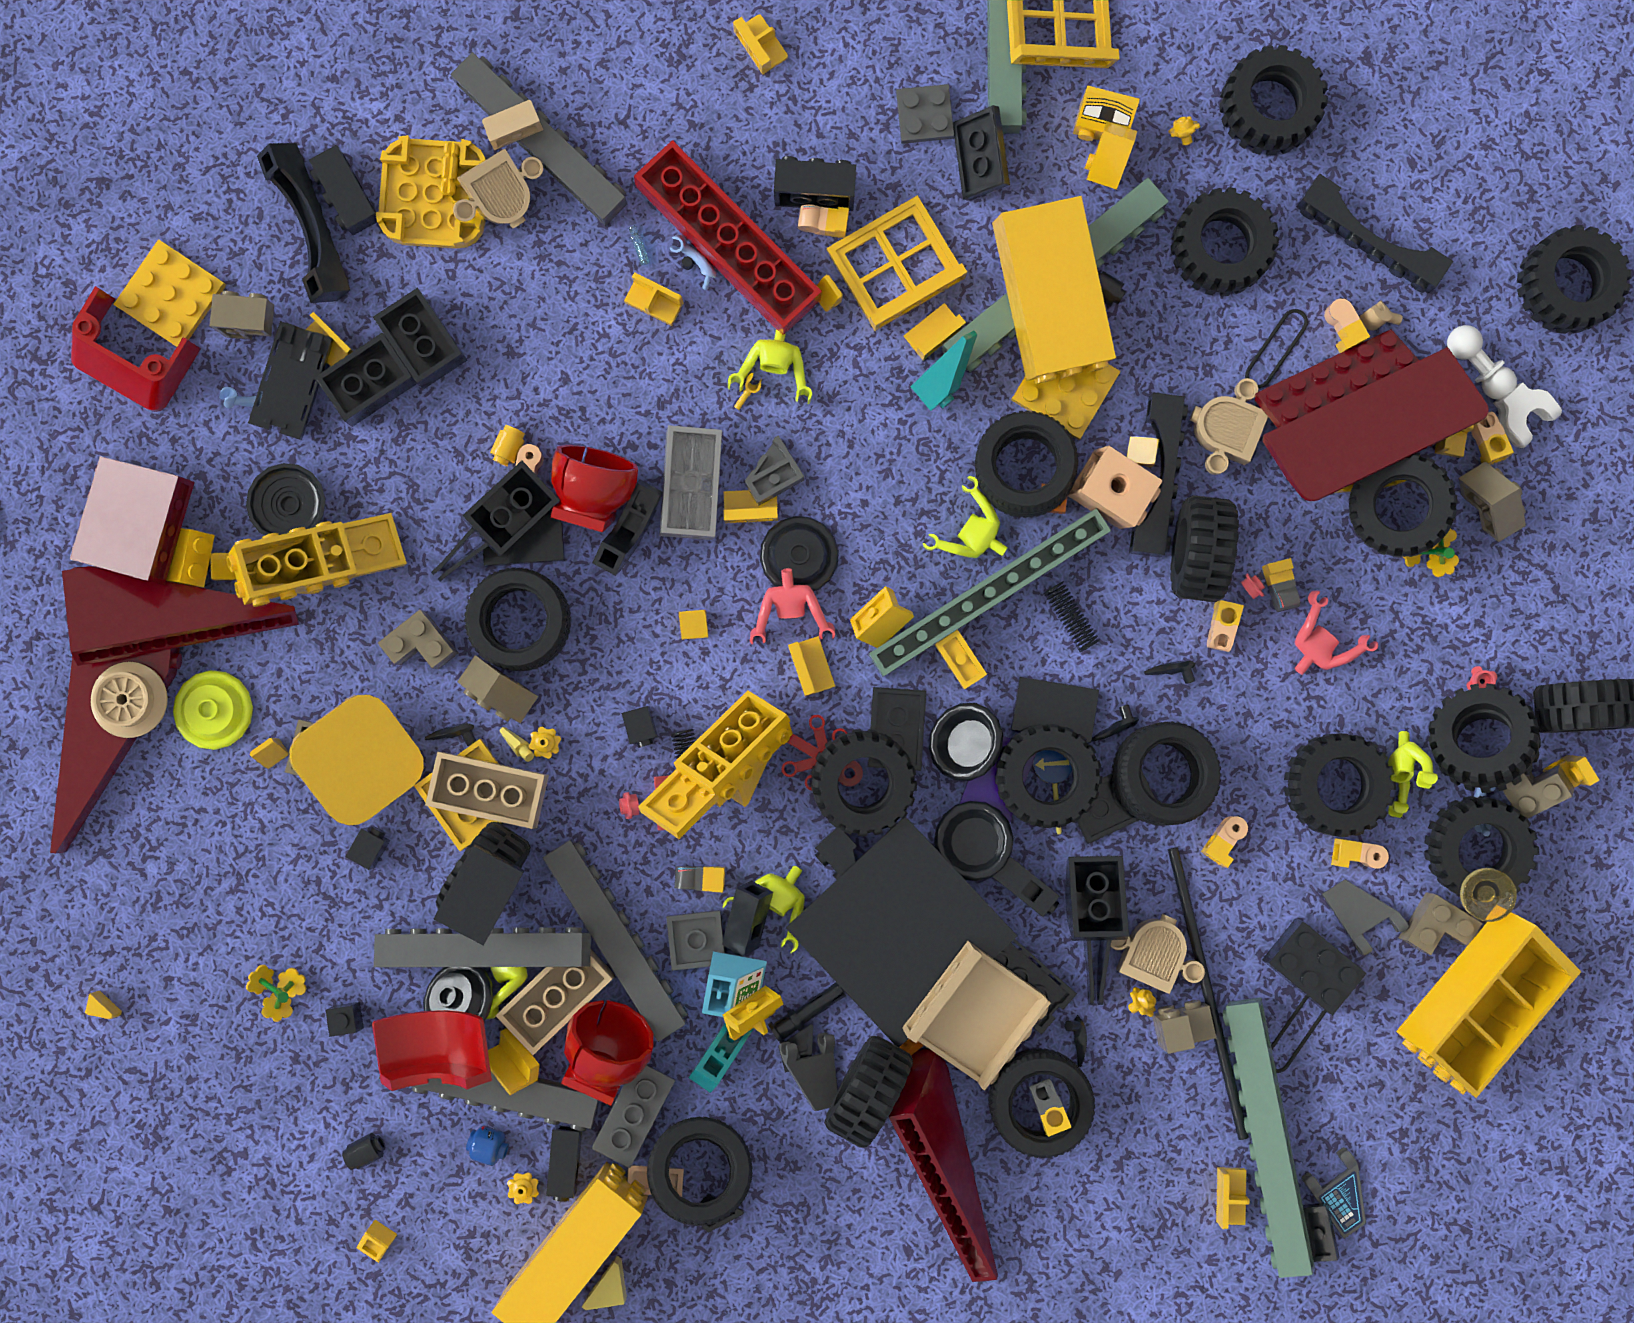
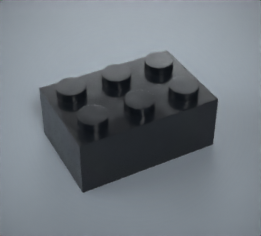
[774,156,857,211]
[373,287,467,389]
[315,333,417,427]
[1262,919,1367,1016]

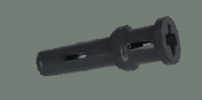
[768,982,846,1044]

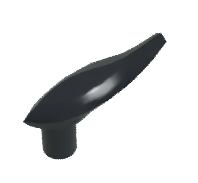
[1144,661,1196,684]
[1092,705,1139,742]
[425,723,477,746]
[1064,1015,1087,1067]

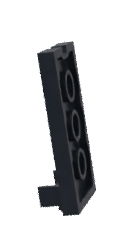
[248,321,334,440]
[994,939,1077,1035]

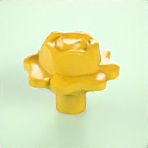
[1168,116,1200,145]
[529,727,561,759]
[1128,987,1156,1017]
[507,1172,539,1205]

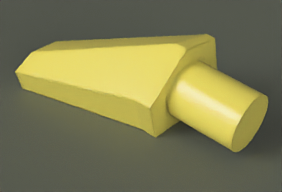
[499,727,534,762]

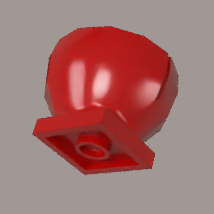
[551,445,638,532]
[561,1000,654,1106]

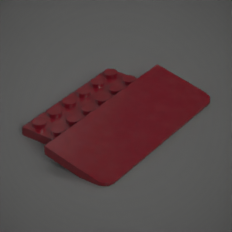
[1254,329,1489,501]

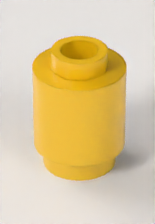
[490,425,525,467]

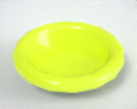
[173,670,253,750]

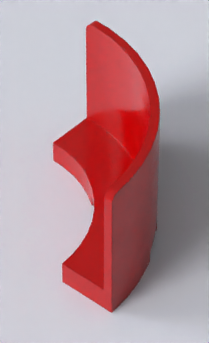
[372,1010,492,1091]

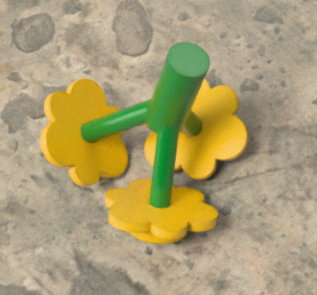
[1403,528,1459,577]
[246,964,307,1022]

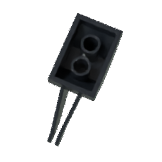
[431,460,560,582]
[1065,856,1129,1005]

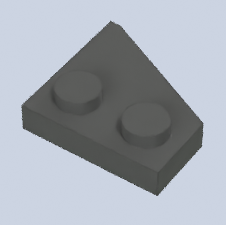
[745,435,805,506]

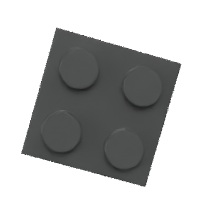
[896,84,954,144]
[666,910,725,971]

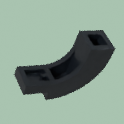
[592,480,663,576]

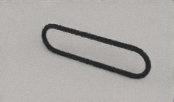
[1245,309,1308,388]
[1271,996,1326,1073]

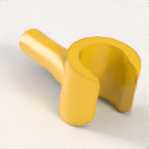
[734,373,762,410]

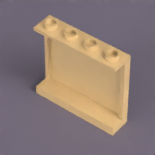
[902,941,1051,1090]

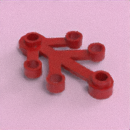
[781,715,863,791]

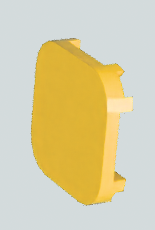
[376,135,486,249]
[289,694,424,825]

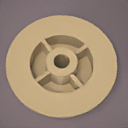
[91,662,168,738]

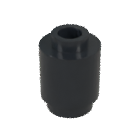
[1098,271,1126,307]
[342,1133,385,1170]

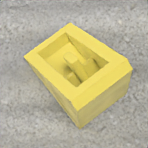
[582,1256,627,1310]

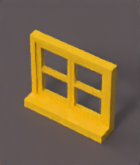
[1007,0,1120,68]
[826,195,967,331]

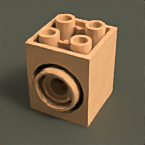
[1068,446,1163,529]

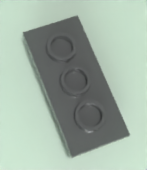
[592,1065,675,1168]

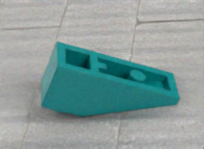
[910,331,978,411]
[688,1023,754,1093]

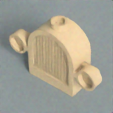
[453,149,543,229]
[1189,378,1268,475]
[1111,914,1205,994]

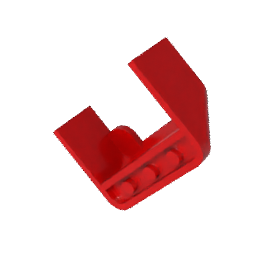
[71,286,201,412]

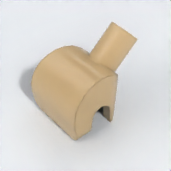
[1359,300,1402,330]

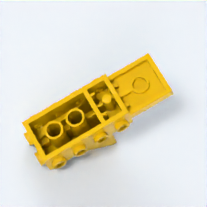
[227,513,407,607]
[638,690,793,839]

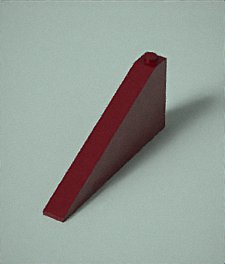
[62,566,299,666]
[50,648,182,854]
[888,1048,998,1282]

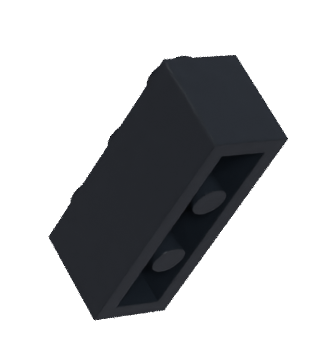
[309,145,377,235]

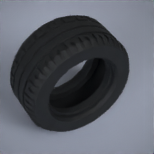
[975,411,1078,518]
[464,567,571,671]
[1111,721,1222,826]
[988,1048,1095,1159]
[647,1116,753,1226]

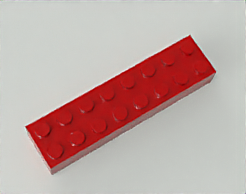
[634,140,822,335]

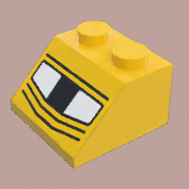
[1072,86,1140,141]

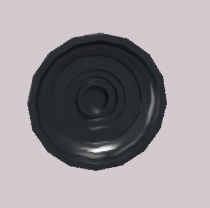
[246,463,326,536]

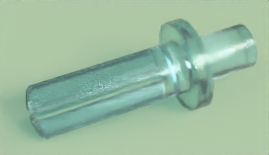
[629,225,649,265]

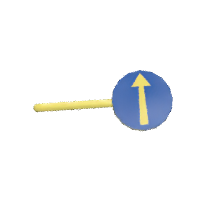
[1033,750,1072,835]

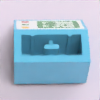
[702,951,767,1017]

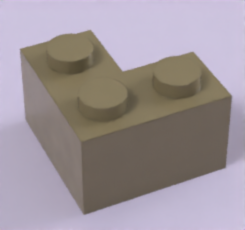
[209,291,274,340]
[1458,462,1526,542]
[378,609,459,669]
[457,655,538,723]
[1503,765,1574,819]
[1398,892,1483,955]
[1152,1000,1216,1054]

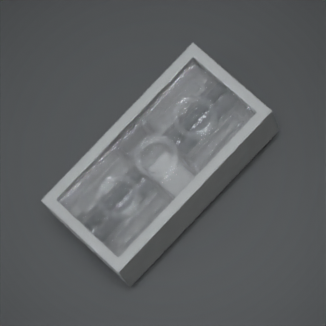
[659,425,722,540]

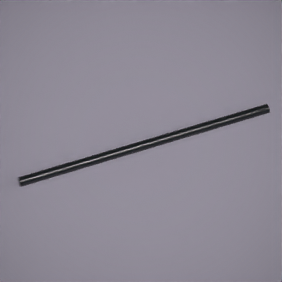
[1168,847,1249,1140]

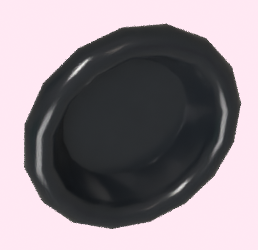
[760,516,839,592]
[929,703,1003,781]
[934,801,1014,881]
[423,967,493,1021]

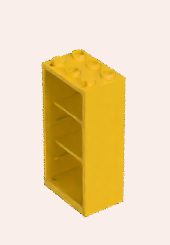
[992,196,1116,384]
[1396,906,1581,1098]
[491,1161,649,1323]

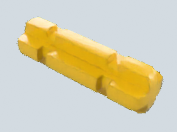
[440,142,460,196]

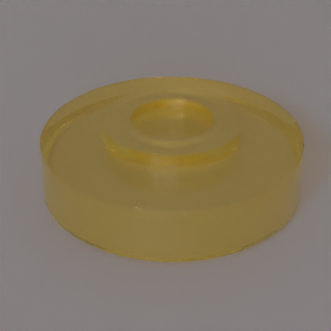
[1460,868,1517,922]

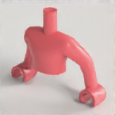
[750,568,835,645]
[1294,591,1378,675]

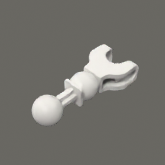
[1447,325,1562,448]

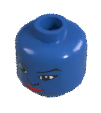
[466,1126,509,1166]

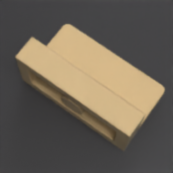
[482,100,543,150]

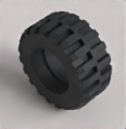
[1219,45,1328,156]
[1171,187,1279,296]
[1517,225,1632,334]
[1349,453,1458,558]
[1170,495,1239,602]
[1533,679,1634,733]
[1428,683,1541,793]
[995,724,1102,828]
[811,729,917,836]
[1284,733,1396,837]
[1424,796,1539,903]
[435,822,531,909]
[824,1036,913,1148]

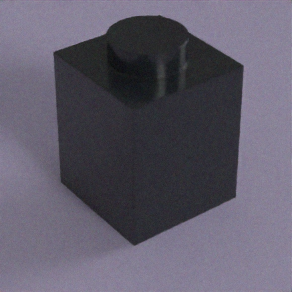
[621,706,658,748]
[345,826,390,870]
[325,1002,364,1037]

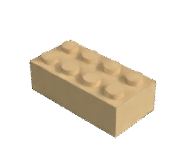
[425,752,549,829]
[495,949,616,1055]

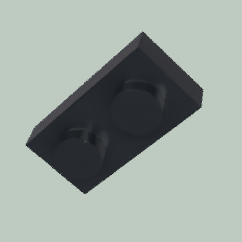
[1303,1203,1340,1262]

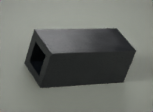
[993,857,1060,917]
[722,880,773,956]
[546,1125,582,1202]

